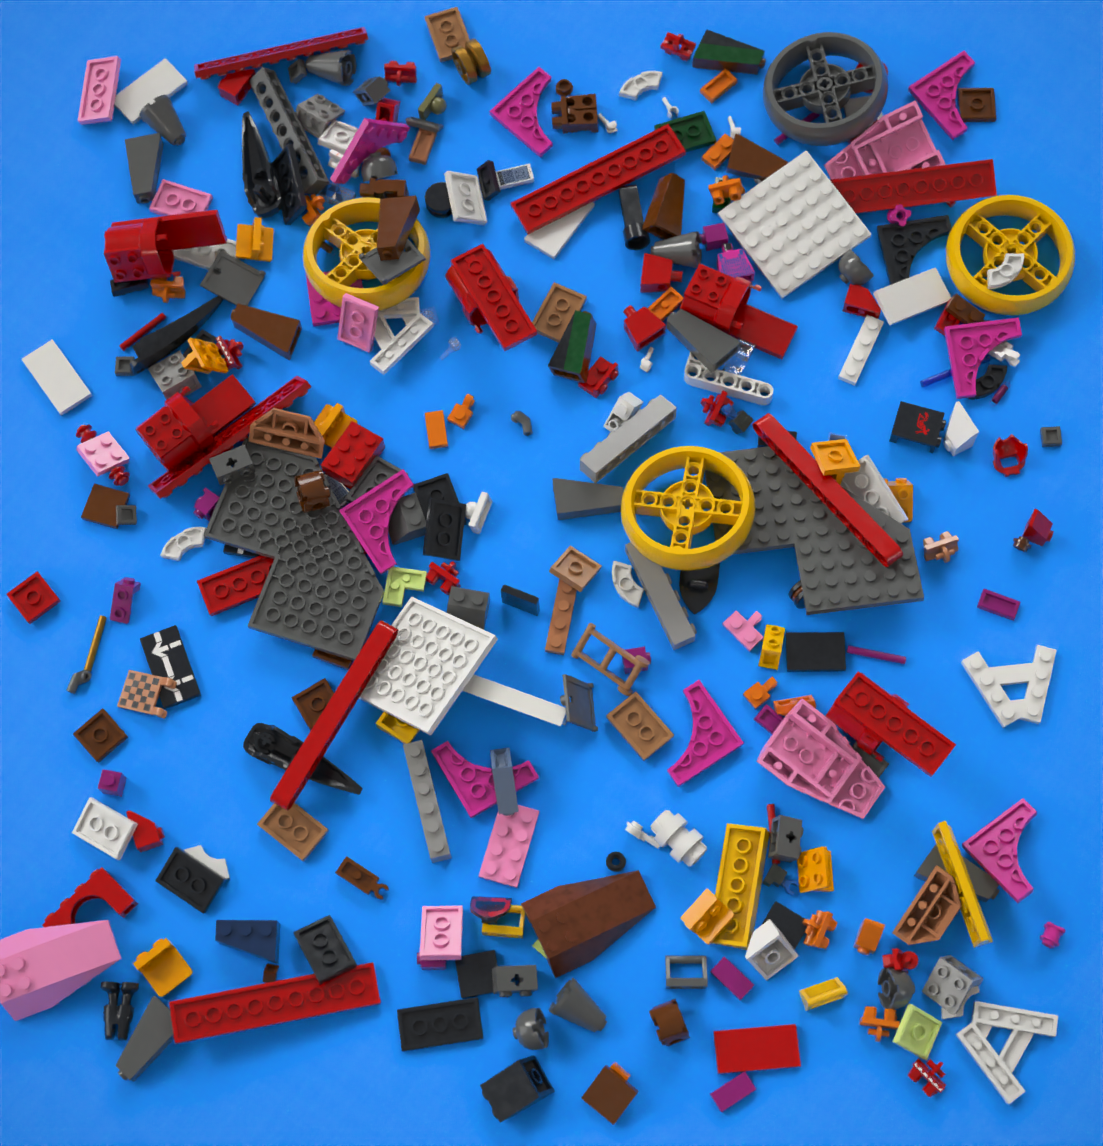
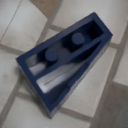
[215,920,281,965]

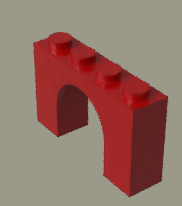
[42,867,138,927]

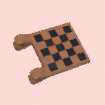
[117,670,177,719]

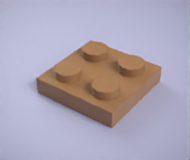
[549,545,602,592]

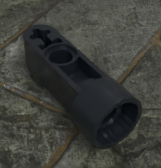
[618,184,650,250]

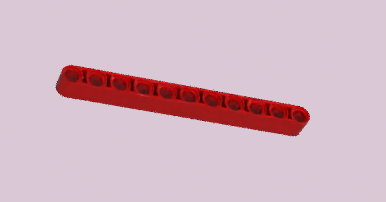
[752,413,903,567]
[270,620,399,811]

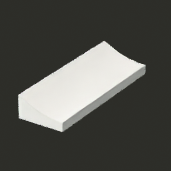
[462,675,567,726]

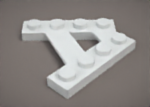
[370,297,434,375]
[961,645,1057,728]
[956,1001,1058,1104]

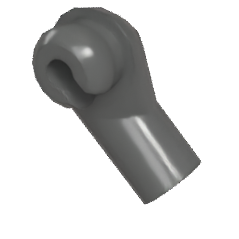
[511,411,533,436]
[66,670,92,694]

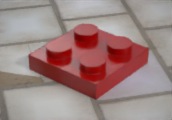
[6,571,61,624]

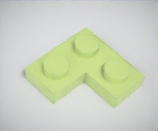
[382,567,427,607]

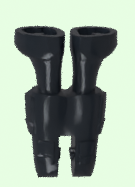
[101,982,139,1041]

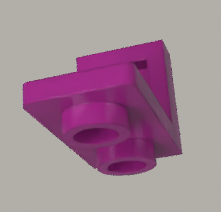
[110,577,141,624]

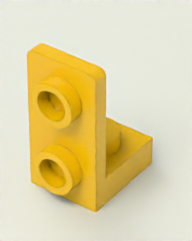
[758,624,785,670]

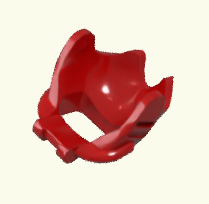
[993,434,1028,477]

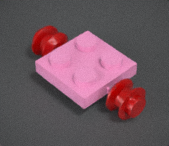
[76,424,130,486]

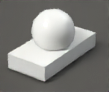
[465,492,493,534]

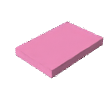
[149,179,213,216]
[337,293,379,353]
[420,906,463,960]

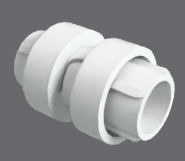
[650,810,707,867]

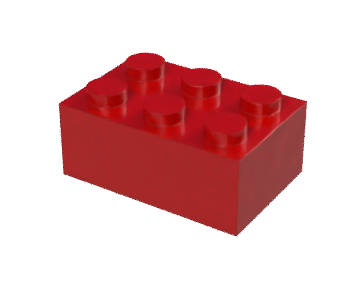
[321,421,385,490]

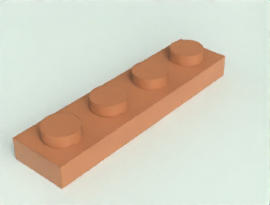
[545,579,577,655]

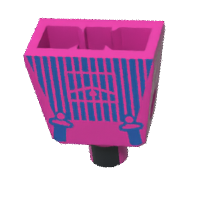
[717,243,755,282]

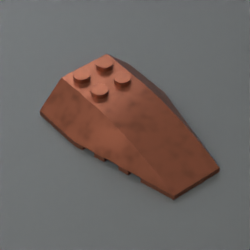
[521,870,656,978]

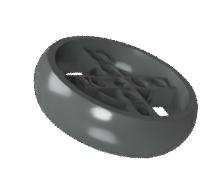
[763,32,888,146]

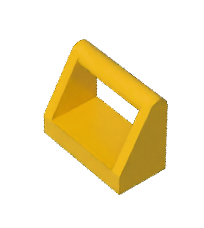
[482,905,525,939]
[799,977,848,1011]

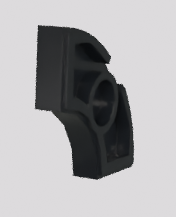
[968,364,1007,400]

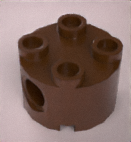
[294,470,330,513]
[649,999,690,1046]

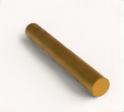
[84,615,107,672]

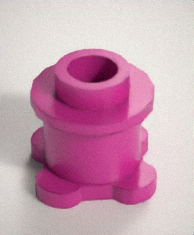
[887,204,911,226]
[1040,922,1066,948]

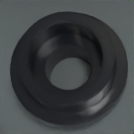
[606,851,626,872]

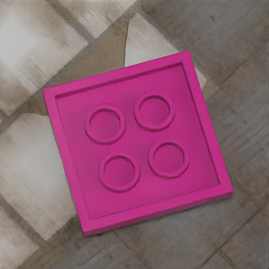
[306,271,363,327]

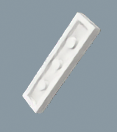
[838,315,884,386]

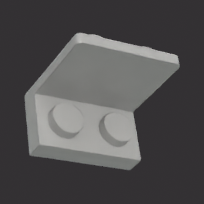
[295,94,345,138]
[148,351,202,400]
[922,955,984,1015]

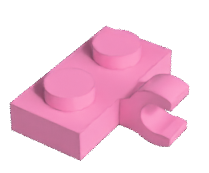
[722,610,764,652]

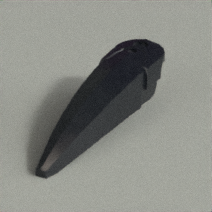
[242,111,283,218]
[130,296,224,376]
[243,723,363,795]

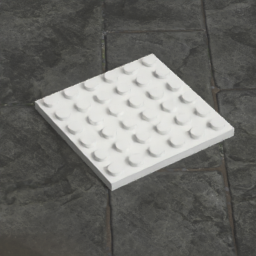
[718,150,871,299]
[359,597,498,736]

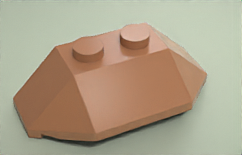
[248,408,325,459]
[892,865,962,945]

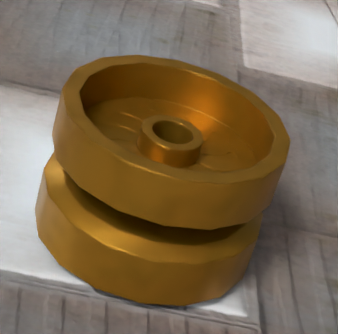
[451,38,491,85]

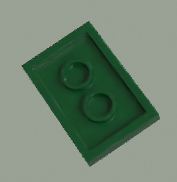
[654,110,716,152]

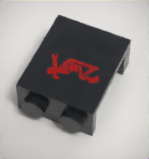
[889,401,946,453]

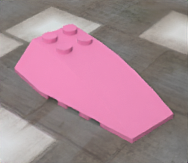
[824,100,946,179]
[756,699,885,819]
[0,920,121,1021]

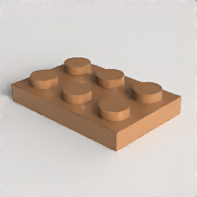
[424,6,470,63]
[532,282,587,343]
[606,692,674,761]
[257,803,329,862]

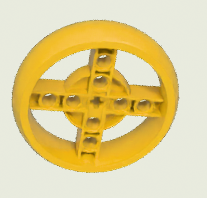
[946,195,1075,316]
[303,198,431,311]
[621,446,756,571]

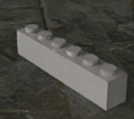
[580,394,677,484]
[625,542,697,650]
[403,740,451,863]

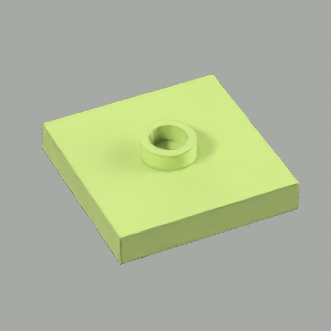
[893,1004,942,1060]

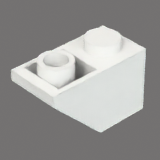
[603,392,644,432]

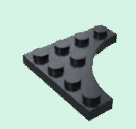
[876,215,952,285]

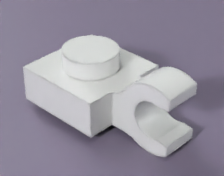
[988,341,1020,367]

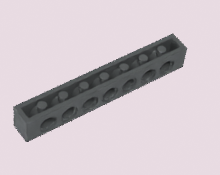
[249,67,329,195]

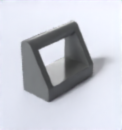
[665,955,708,989]

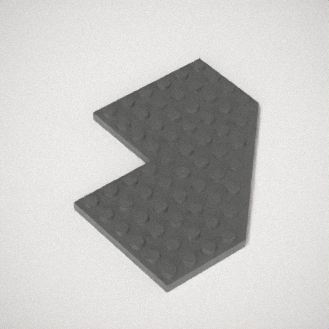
[204,437,384,661]
[704,446,924,615]

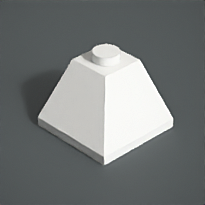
[944,401,979,456]
[745,919,799,980]

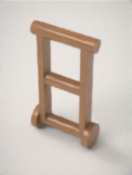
[571,623,650,696]

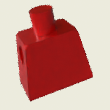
[640,253,683,293]
[623,305,666,352]

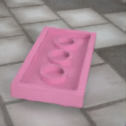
[78,56,121,125]
[479,805,540,888]

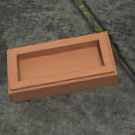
[408,128,437,165]

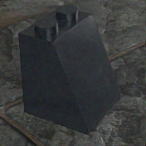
[480,1055,555,1123]

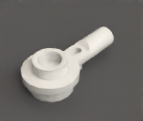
[625,820,660,849]

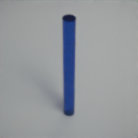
[920,354,990,388]

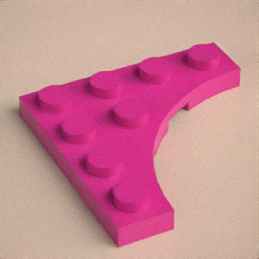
[908,51,975,140]
[489,67,553,157]
[330,118,410,184]
[944,317,1022,399]
[339,469,414,574]
[667,680,744,787]
[431,741,539,818]
[962,798,1037,903]

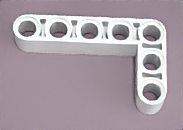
[684,352,773,406]

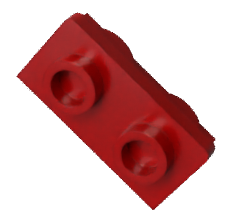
[578,356,619,398]

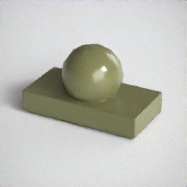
[418,83,447,120]

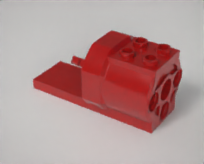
[103,209,227,283]
[445,244,537,352]
[680,263,798,360]
[135,374,256,471]
[826,671,956,777]

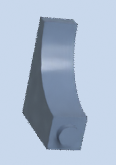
[490,747,519,816]

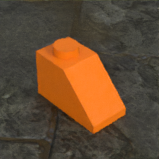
[853,918,885,955]

